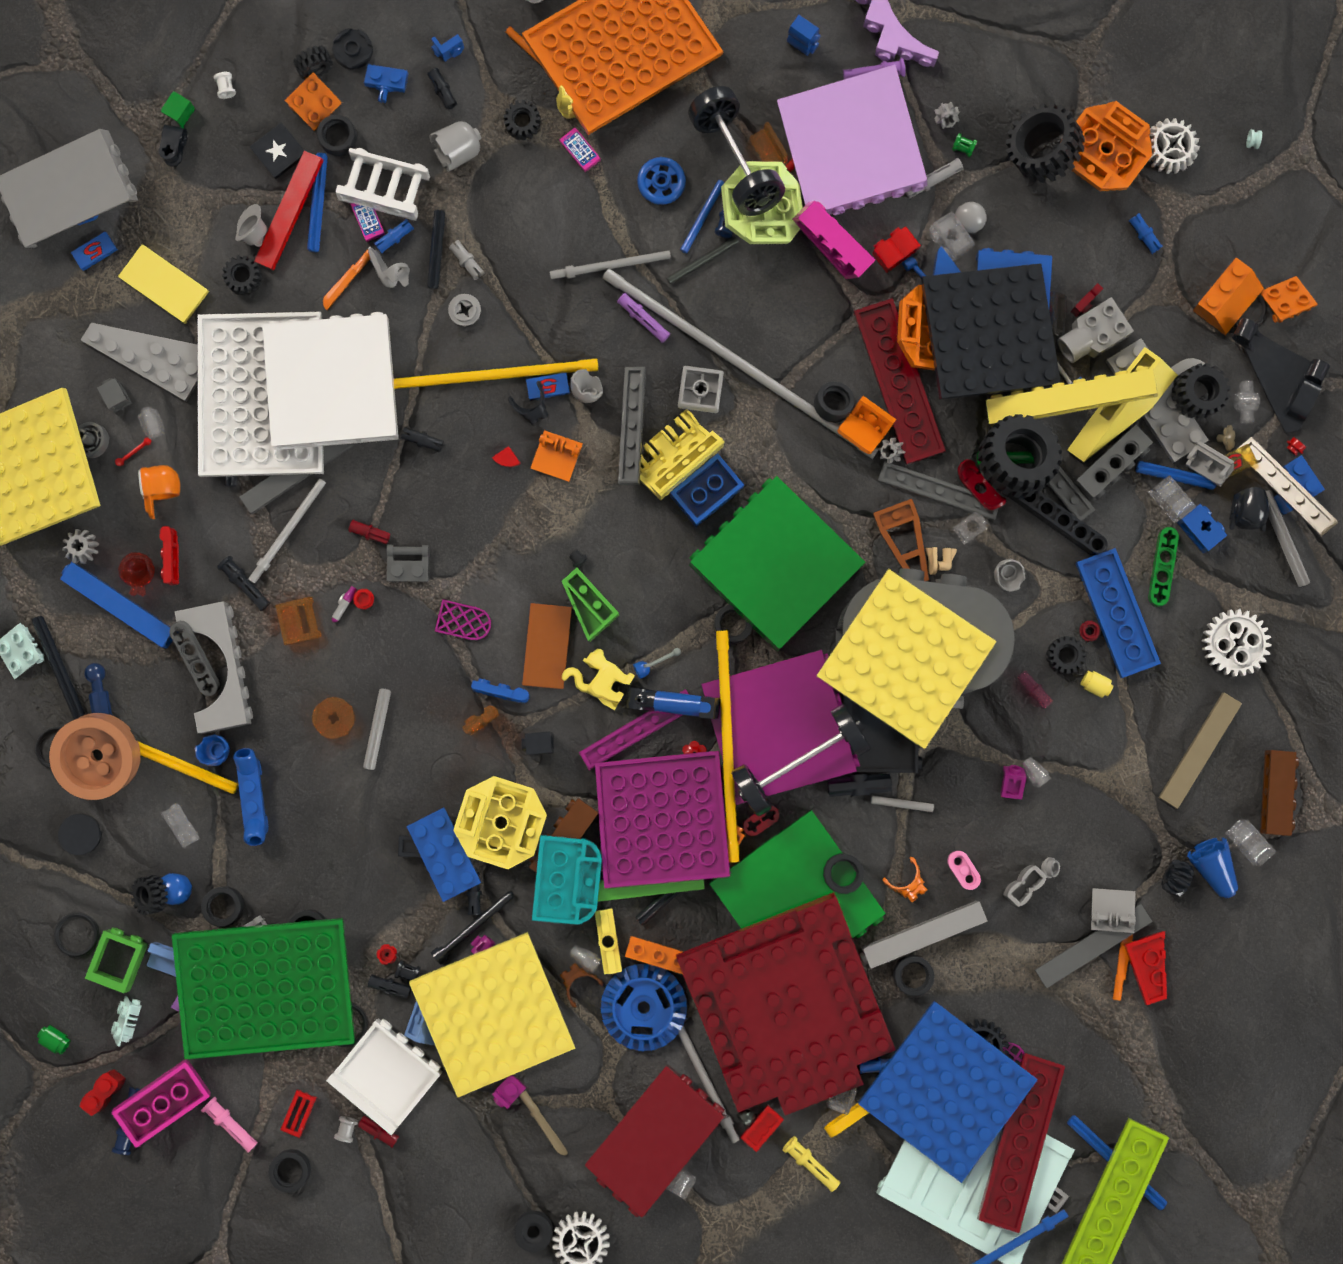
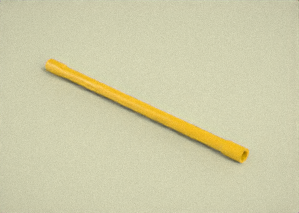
[394,359,598,389]
[716,631,739,862]

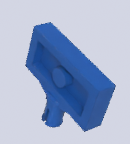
[364,64,408,103]

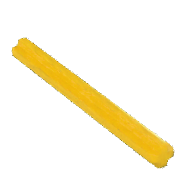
[138,742,239,794]

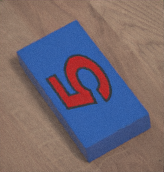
[71,231,118,271]
[526,373,570,401]

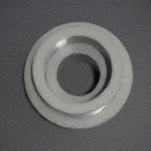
[1041,857,1060,878]

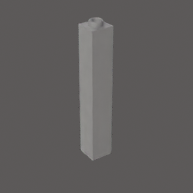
[860,901,987,969]

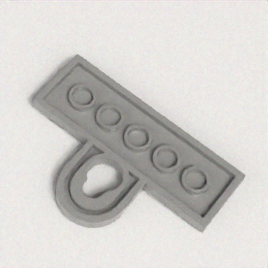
[1105,339,1209,463]

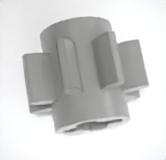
[934,102,960,129]
[878,438,905,464]

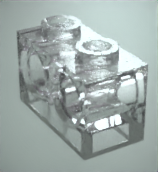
[1148,475,1197,523]
[1225,820,1276,866]

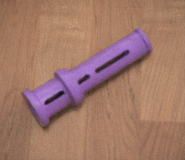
[843,58,905,80]

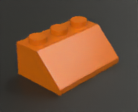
[1193,257,1264,335]

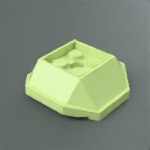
[721,161,802,244]

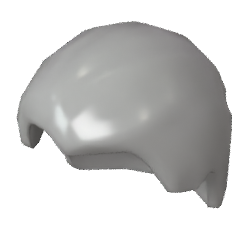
[571,369,603,403]

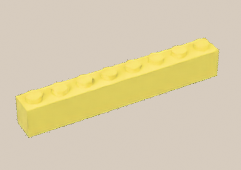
[986,367,1158,427]

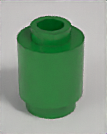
[37,1025,71,1055]

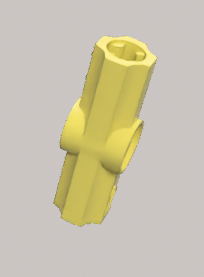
[595,908,622,974]

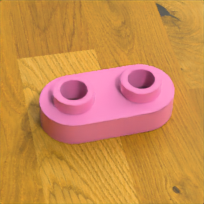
[947,851,981,890]

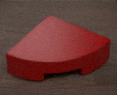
[492,446,521,467]

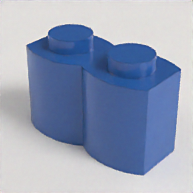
[787,15,821,56]

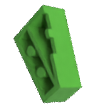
[562,568,620,643]

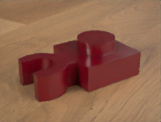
[1071,283,1104,317]

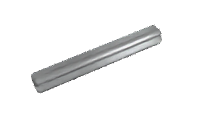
[363,688,391,770]

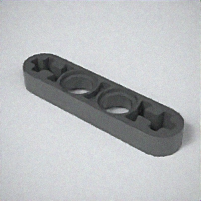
[169,621,220,696]

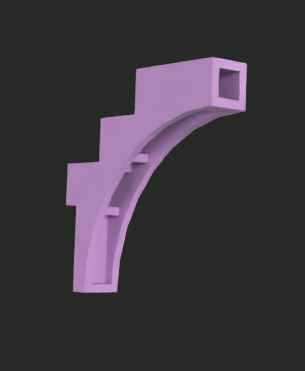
[856,0,939,67]

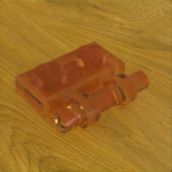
[462,706,499,735]

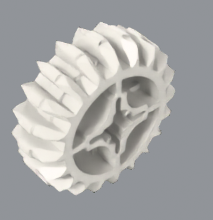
[1148,118,1200,174]
[552,1212,610,1264]

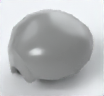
[954,202,987,233]
[994,558,1025,592]

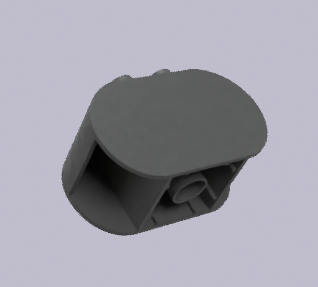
[836,569,1015,694]

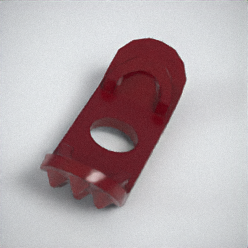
[957,459,1007,511]

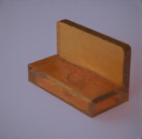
[750,122,788,165]

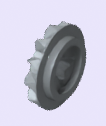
[448,294,481,327]

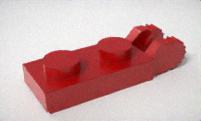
[159,526,179,585]

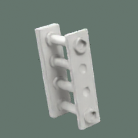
[336,148,430,221]

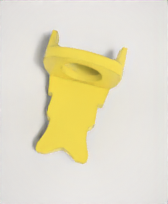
[556,85,576,119]

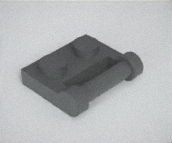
[387,544,429,582]

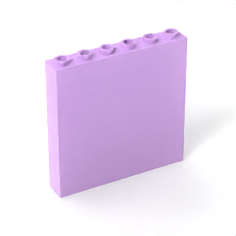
[777,65,927,215]

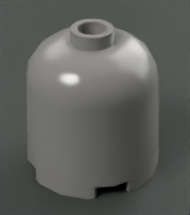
[429,121,481,172]

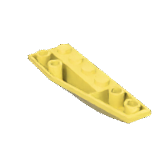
[1067,347,1178,462]

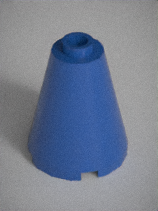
[1187,838,1238,898]

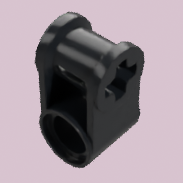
[158,125,188,167]

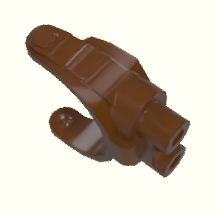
[560,962,604,1008]

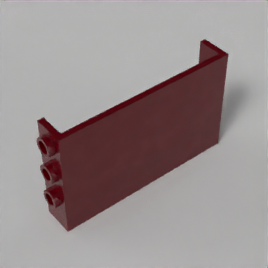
[584,1065,726,1218]

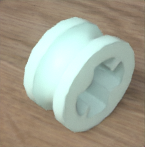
[1246,129,1262,149]

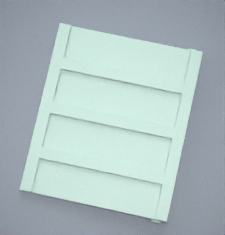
[876,1129,1074,1264]

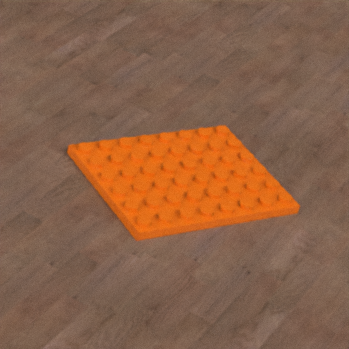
[522,0,723,135]

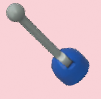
[633,648,681,679]

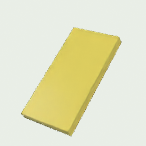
[118,244,209,324]

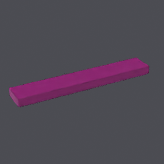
[579,689,688,770]

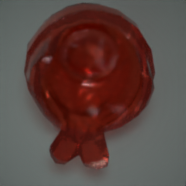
[118,552,155,596]

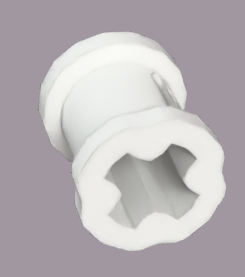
[213,72,236,99]

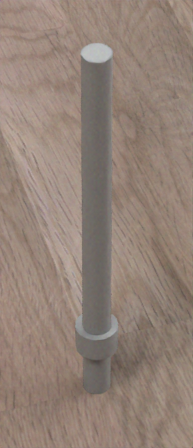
[550,251,671,279]
[248,478,326,583]
[678,1026,740,1143]

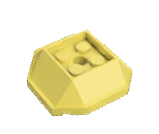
[453,776,547,869]

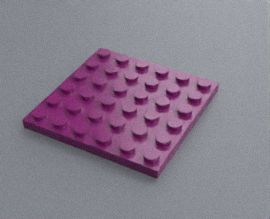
[595,751,731,889]

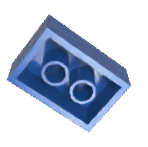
[670,453,744,527]

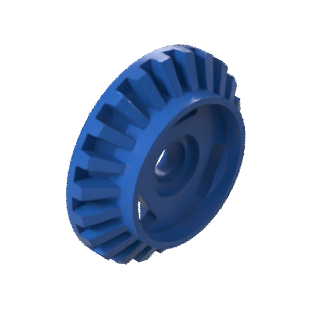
[601,963,687,1051]

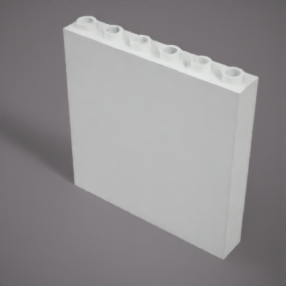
[262,312,399,450]

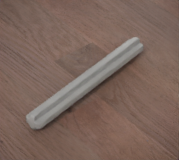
[1266,490,1310,587]

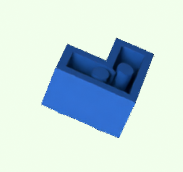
[1274,455,1325,515]

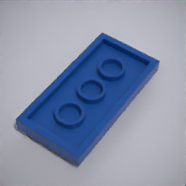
[406,808,482,902]

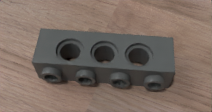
[1073,425,1153,501]

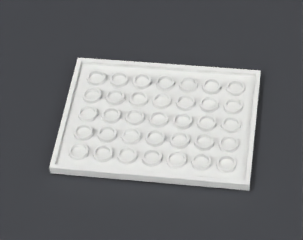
[198,312,324,477]

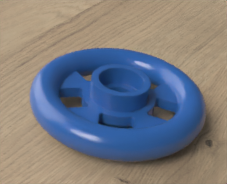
[637,157,686,205]

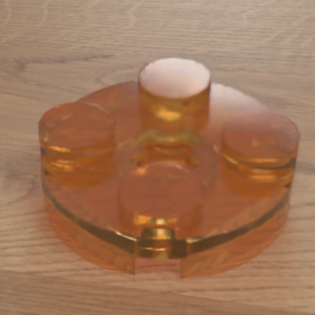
[312,697,355,739]

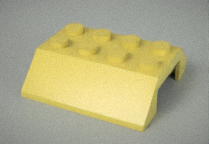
[640,409,724,500]

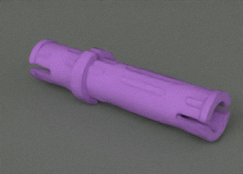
[617,293,671,343]

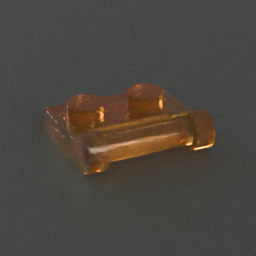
[275,597,322,646]

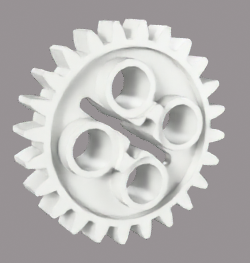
[1202,609,1272,677]

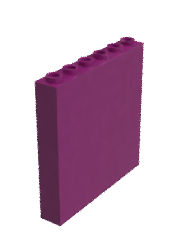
[701,650,860,805]

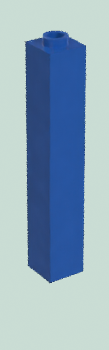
[60,562,179,649]

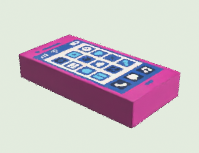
[560,128,600,172]
[351,203,385,242]

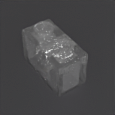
[930,211,975,262]

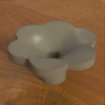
[1217,425,1235,451]

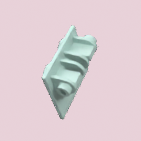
[0,623,44,679]
[111,996,142,1047]

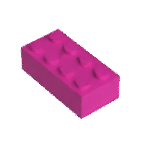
[112,1059,211,1148]

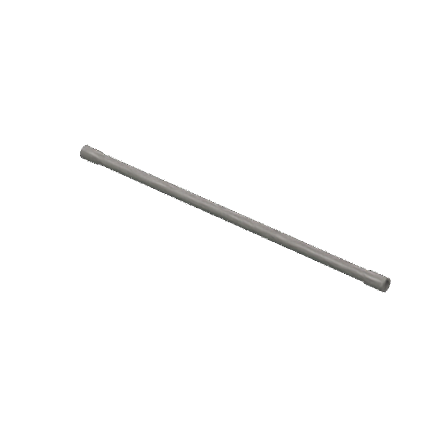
[603,269,878,459]

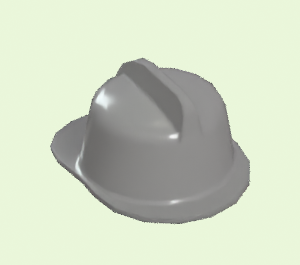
[235,204,267,247]

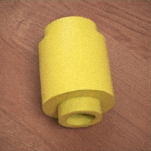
[1080,670,1113,698]

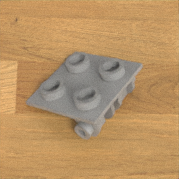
[1091,888,1136,933]

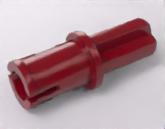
[349,519,390,544]
[358,1116,399,1148]

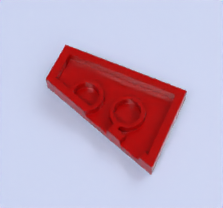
[1124,931,1167,1005]

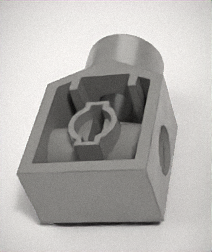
[1057,297,1134,363]

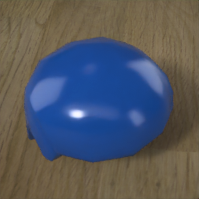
[195,734,230,766]
[161,873,192,905]

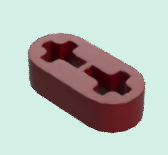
[743,806,779,836]

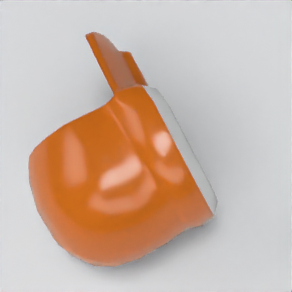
[138,465,180,519]

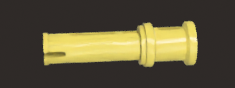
[783,1136,840,1192]

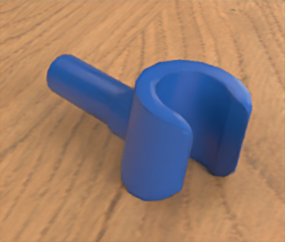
[902,257,926,278]

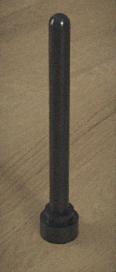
[431,891,514,965]

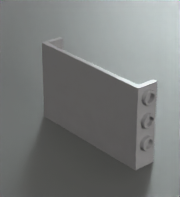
[0,129,138,248]

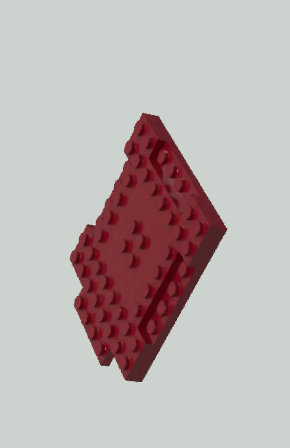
[676,892,895,1116]

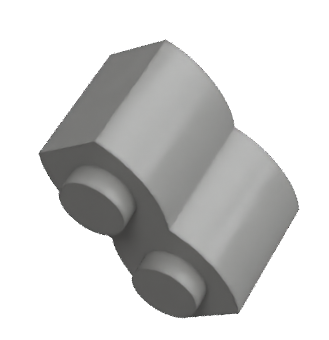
[1003,865,1047,907]

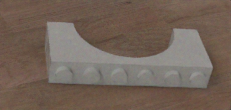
[175,601,253,734]

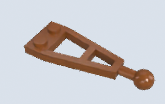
[873,499,929,581]

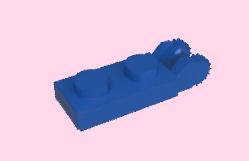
[471,679,530,704]

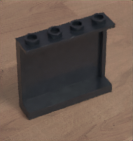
[842,694,922,773]

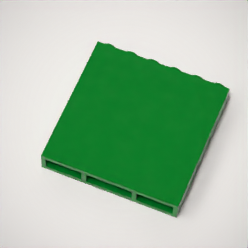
[689,476,865,652]
[709,810,886,938]

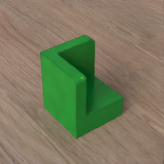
[161,91,195,127]

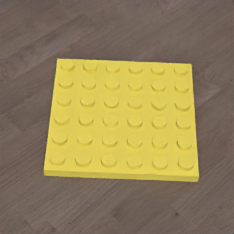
[0,388,101,546]
[816,569,997,749]
[409,932,575,1098]

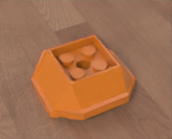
[1068,101,1152,191]
[897,285,935,371]

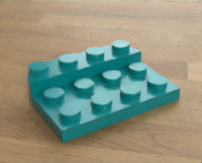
[532,835,602,924]

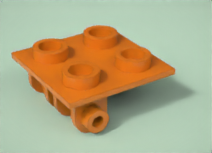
[285,72,342,131]
[1260,276,1318,323]
[531,430,583,482]

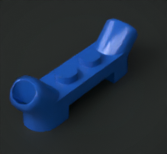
[233,748,269,846]

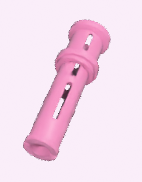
[201,1096,258,1153]

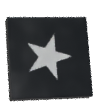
[250,122,304,180]

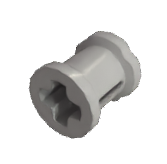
[334,1116,358,1143]

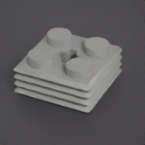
[678,366,724,413]

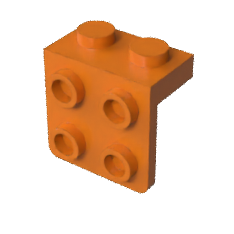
[837,396,896,454]

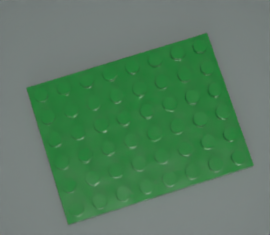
[172,918,355,1059]

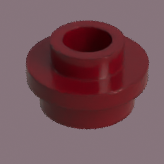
[1079,621,1100,641]

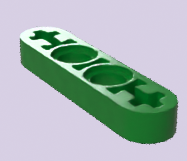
[1148,527,1179,607]

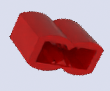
[872,227,921,273]
[80,1069,125,1116]

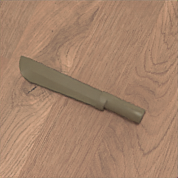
[519,1090,568,1155]

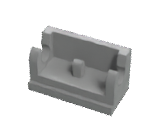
[1186,441,1234,487]

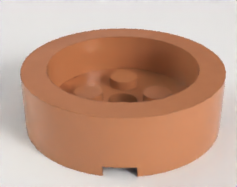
[49,713,141,800]

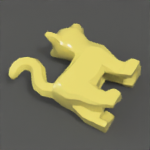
[562,648,635,710]

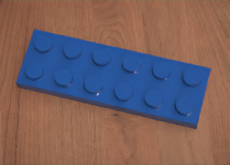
[1075,548,1161,679]

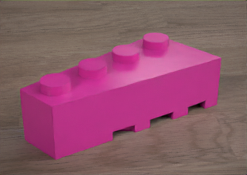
[792,200,875,279]

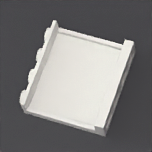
[326,1018,442,1135]

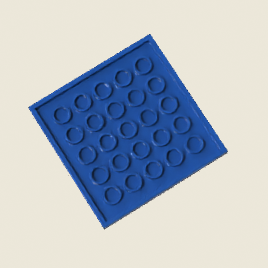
[858,1001,1038,1183]

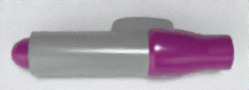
[332,586,357,623]

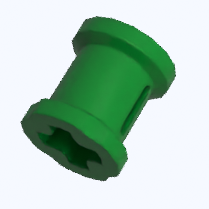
[952,133,977,158]

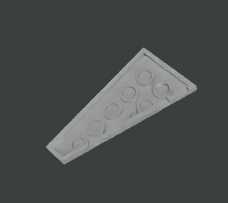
[81,323,198,402]

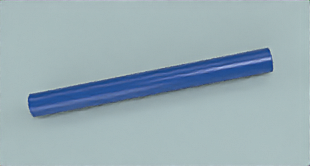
[680,180,724,254]

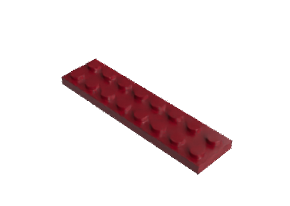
[853,298,946,465]
[977,1053,1065,1233]

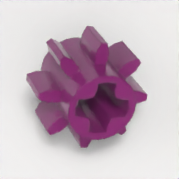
[471,935,496,954]

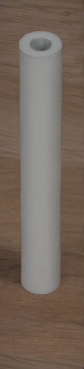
[871,795,934,812]

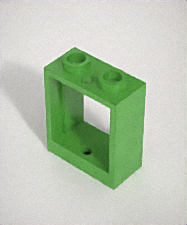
[85,927,148,993]

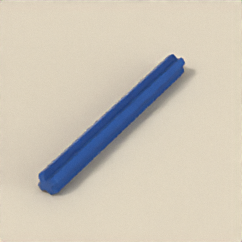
[1067,1115,1167,1210]

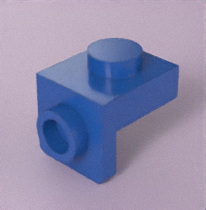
[431,34,464,61]

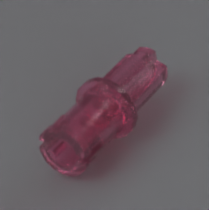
[1018,671,1053,709]

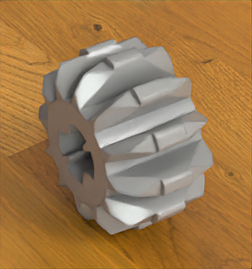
[62,529,99,564]

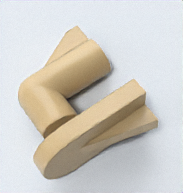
[926,547,957,575]

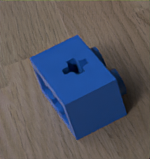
[1176,504,1227,553]

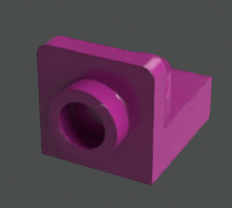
[1000,765,1026,799]
[492,1075,526,1109]

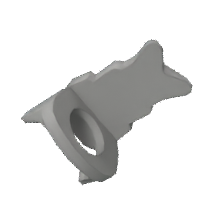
[368,247,410,288]

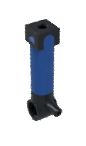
[626,687,720,719]

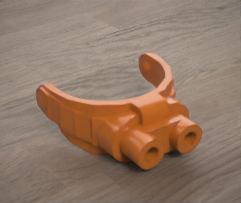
[883,857,927,902]

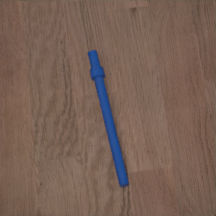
[972,1209,1068,1264]

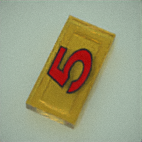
[1224,444,1258,477]

